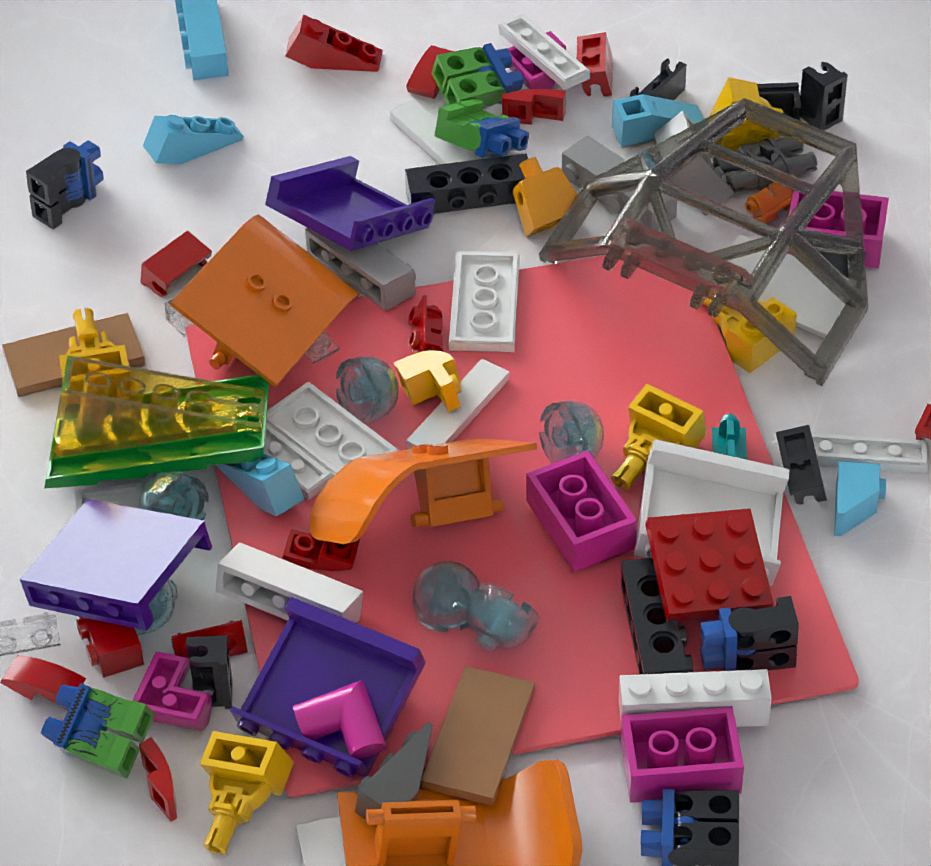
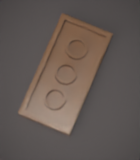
[2,313,145,397]
[421,666,535,806]

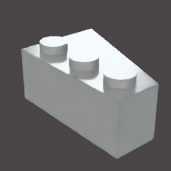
[654,111,735,216]

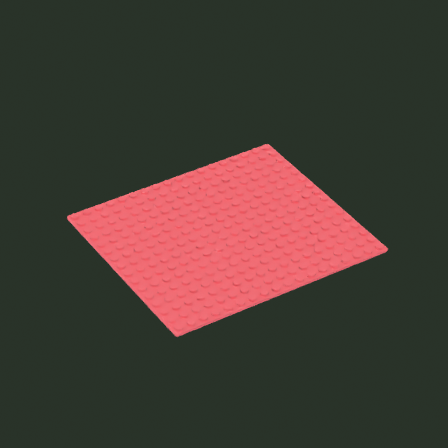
[185,243,859,797]

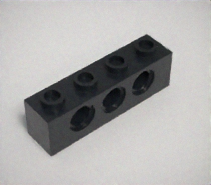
[405,153,528,214]
[620,558,693,675]

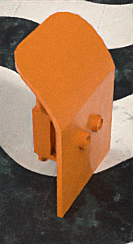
[170,214,360,387]
[309,438,537,544]
[337,760,582,866]

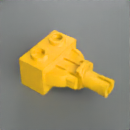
[706,77,808,151]
[695,282,797,373]
[59,308,132,402]
[611,384,707,491]
[200,731,294,855]

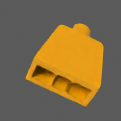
[513,157,586,238]

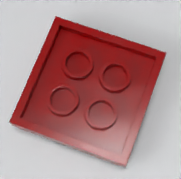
[645,508,774,620]

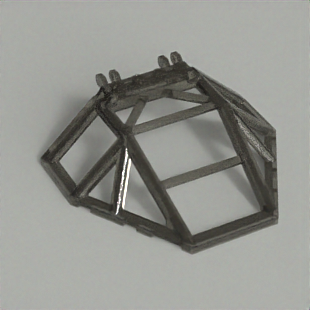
[538,98,868,386]

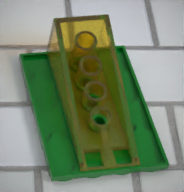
[44,356,269,489]

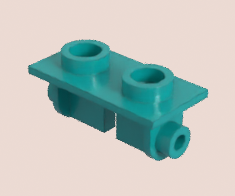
[712,414,747,460]

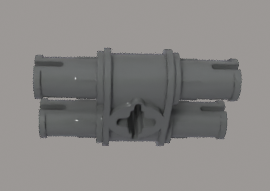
[713,133,818,194]

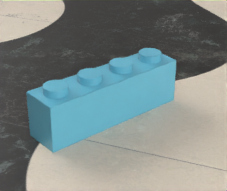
[175,0,229,80]

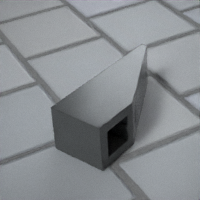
[355,722,432,827]

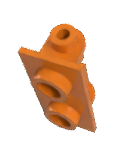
[745,175,799,225]

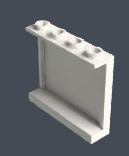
[634,439,789,586]

